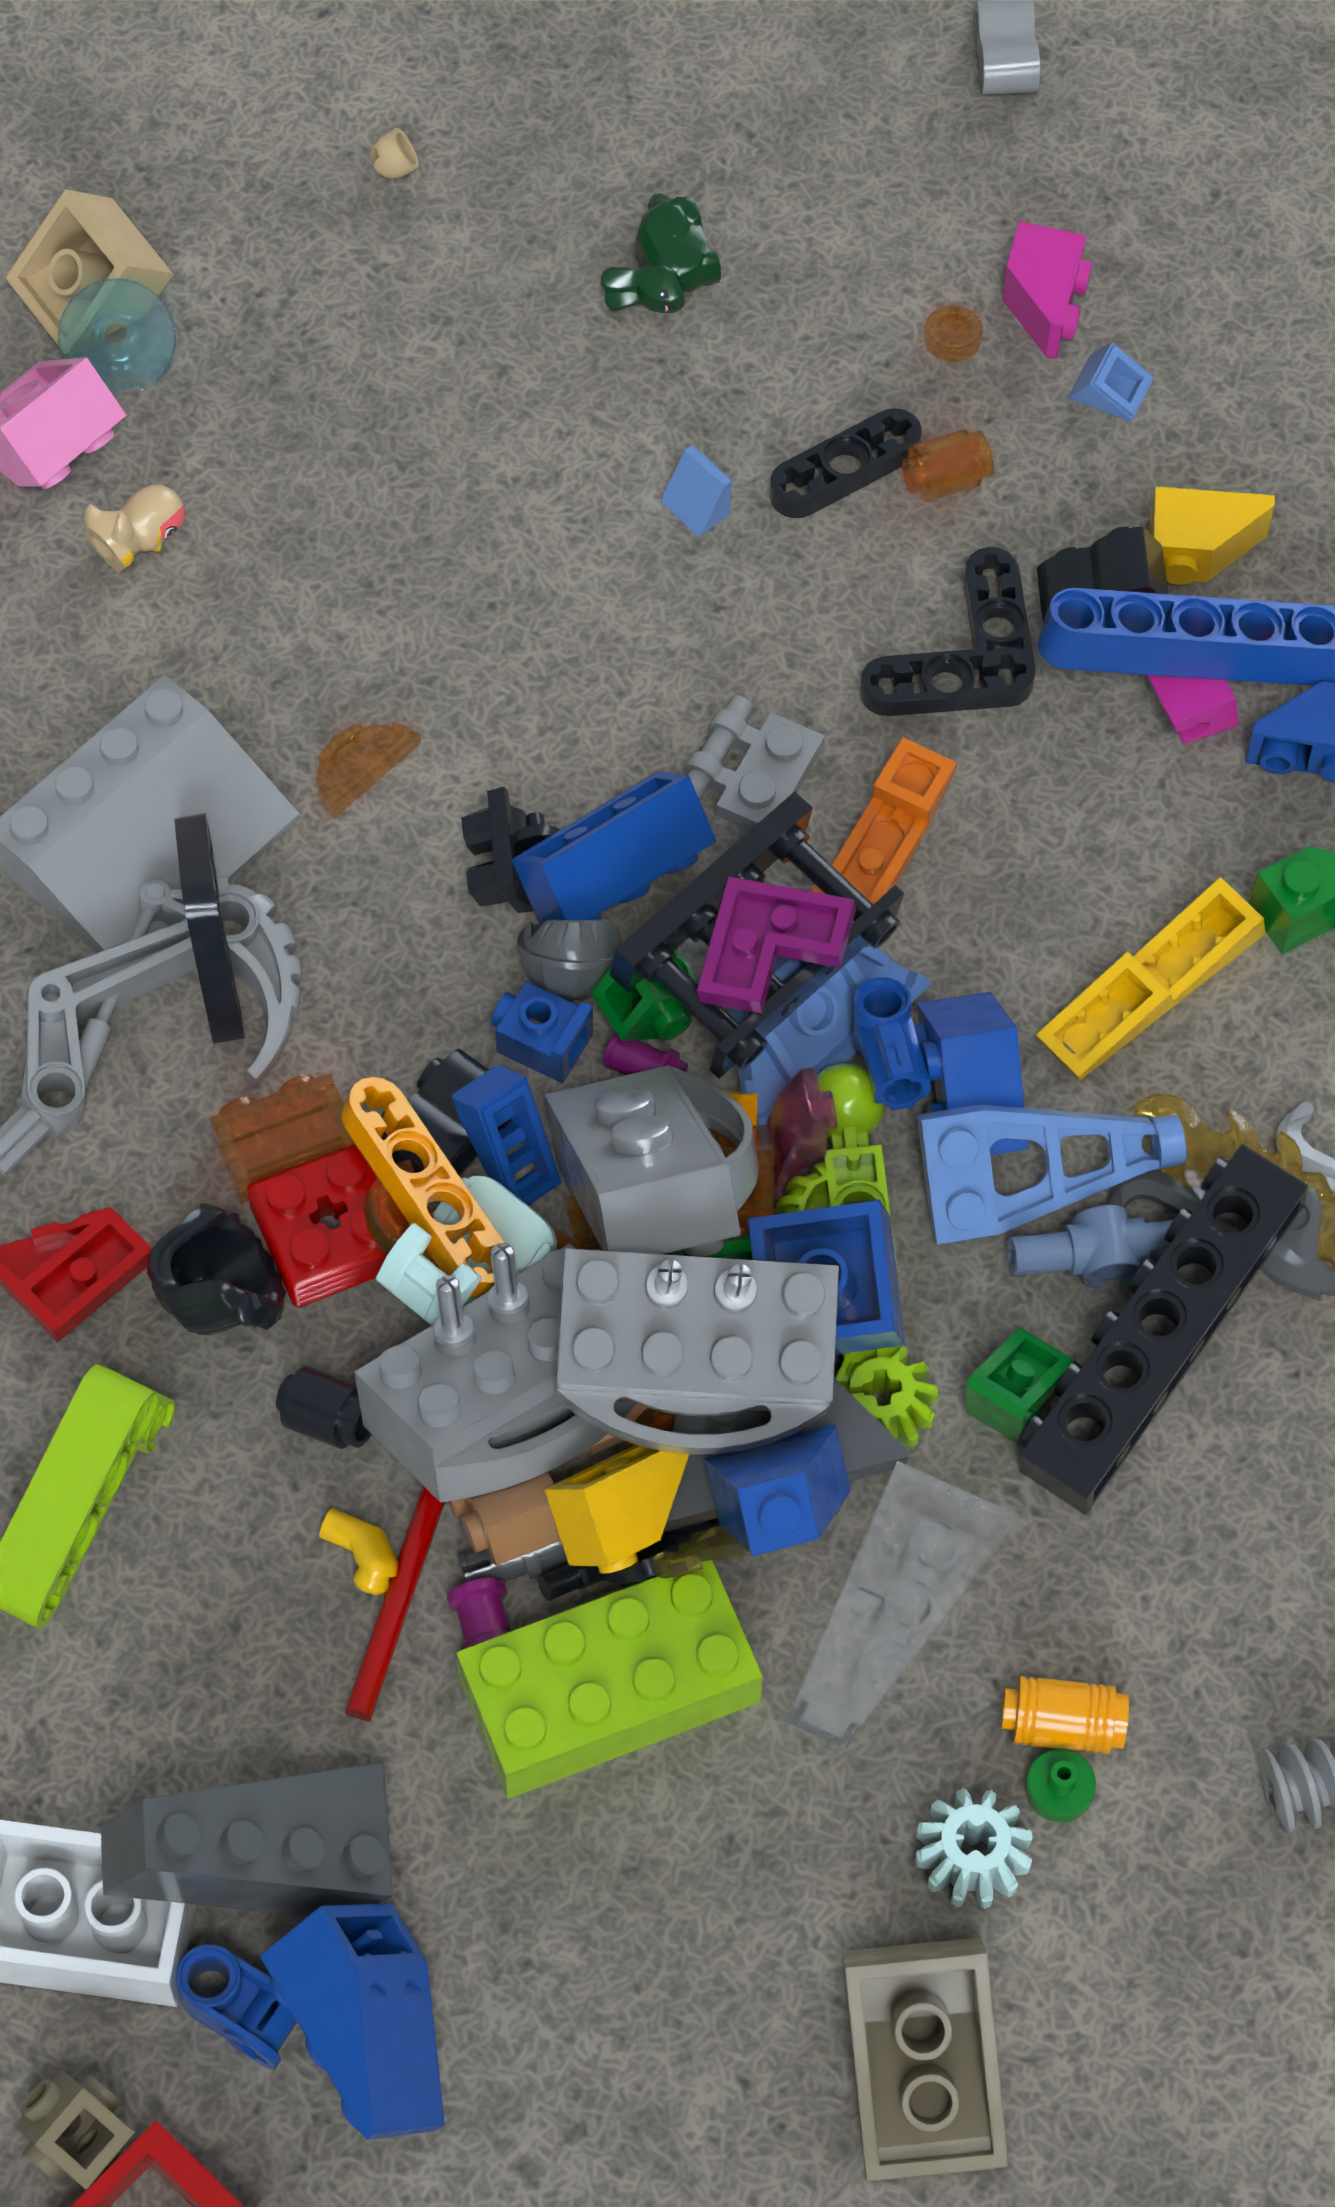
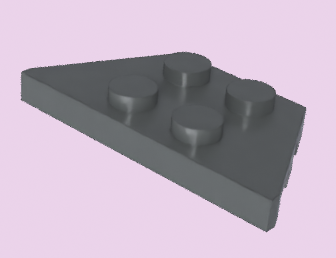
[663,1378,908,1532]

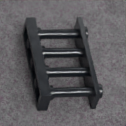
[610,791,904,1079]

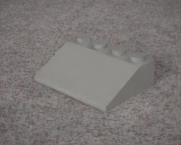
[0,674,300,953]

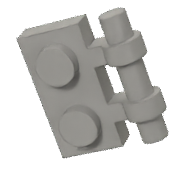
[683,695,825,830]

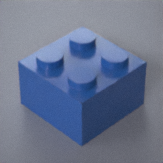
[748,1200,906,1355]

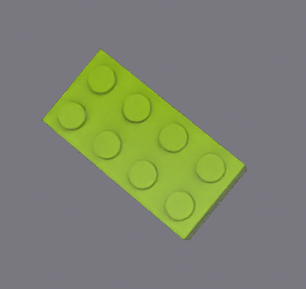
[456,1556,763,1799]

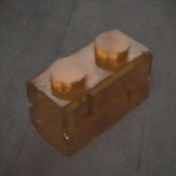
[209,1073,355,1204]

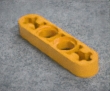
[341,1077,504,1299]

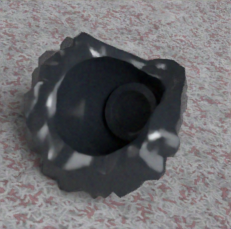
[147,1203,286,1335]

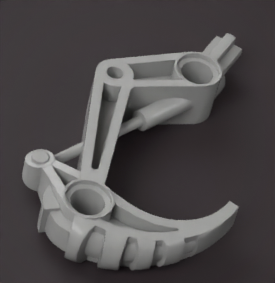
[0,877,302,1176]

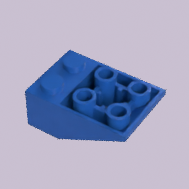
[260,1903,445,2140]

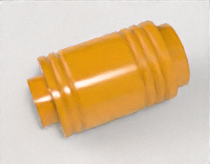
[1000,1676,1129,1754]

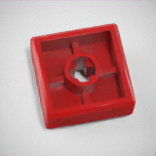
[247,1143,406,1308]

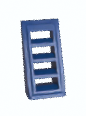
[452,1066,562,1206]

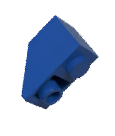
[1245,681,1335,783]

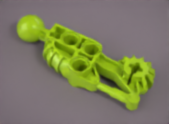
[774,1062,938,1449]

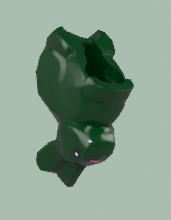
[601,193,721,313]

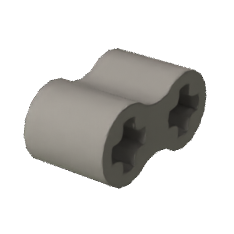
[973,0,1040,95]

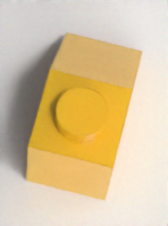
[1149,487,1275,585]
[544,1445,689,1574]

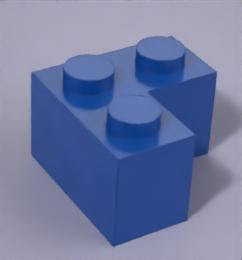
[914,992,1028,1155]

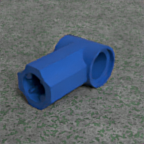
[854,978,930,1111]

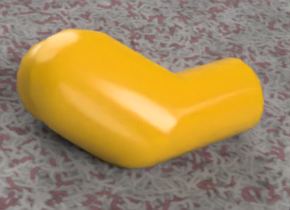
[319,1508,398,1595]

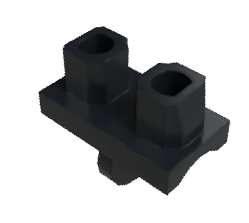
[461,787,560,913]

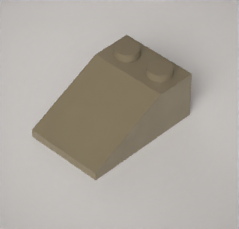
[841,1937,1009,2182]

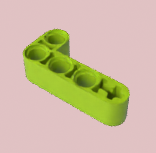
[0,1364,176,1630]

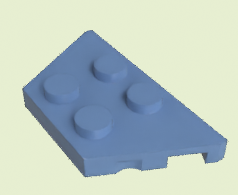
[730,945,931,1138]

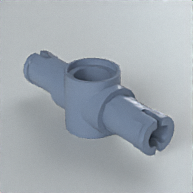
[1006,1205,1173,1288]

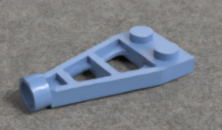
[917,1105,1187,1245]

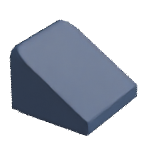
[1068,342,1155,422]
[661,445,732,536]

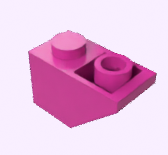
[1002,221,1093,359]

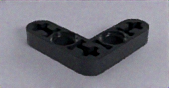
[860,547,1035,716]
[174,813,245,1044]

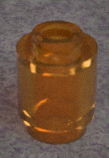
[902,429,994,502]

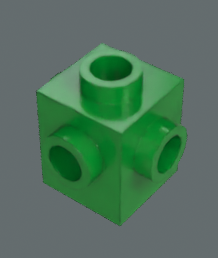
[590,950,699,1041]

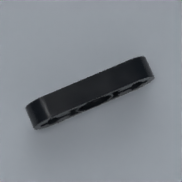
[770,408,922,518]

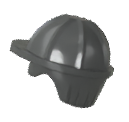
[517,920,622,1002]

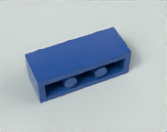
[512,771,717,925]

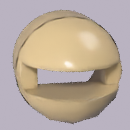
[370,128,419,179]

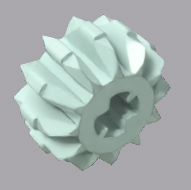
[915,1788,1033,1909]

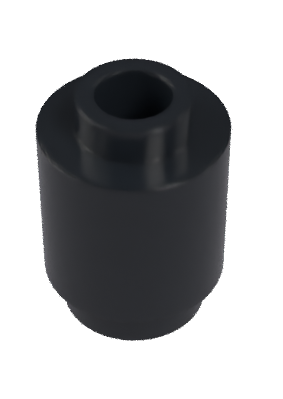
[276,1366,372,1449]

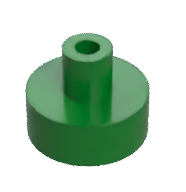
[1025,1749,1096,1822]

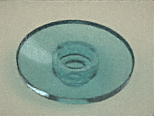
[58,278,176,395]

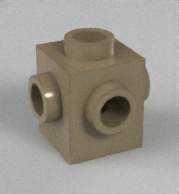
[14,2069,135,2190]

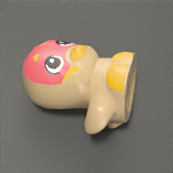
[84,484,186,572]

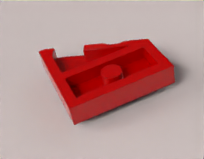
[0,1207,152,1343]

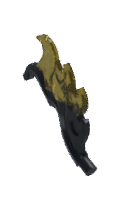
[538,1508,840,1601]

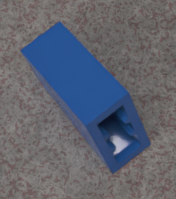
[704,1424,851,1557]

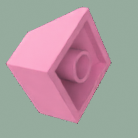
[0,357,127,489]

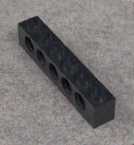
[1016,1144,1308,1515]

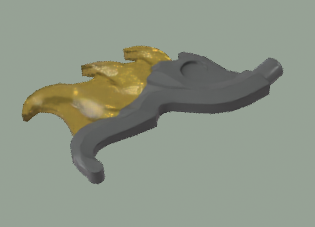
[1108,1094,1335,1301]

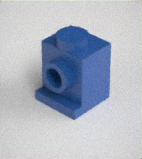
[491,981,593,1084]

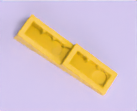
[1036,877,1266,1081]

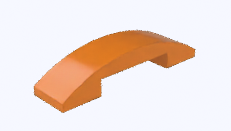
[810,737,957,922]

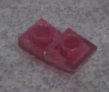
[763,1067,837,1199]

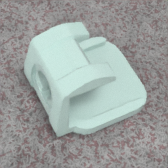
[376,1176,557,1325]

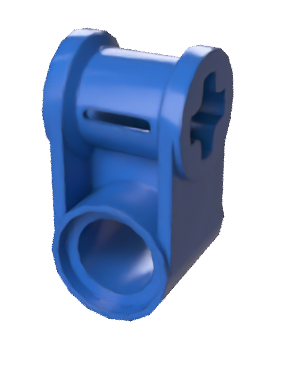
[177,1944,297,2070]

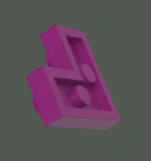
[697,877,856,1014]

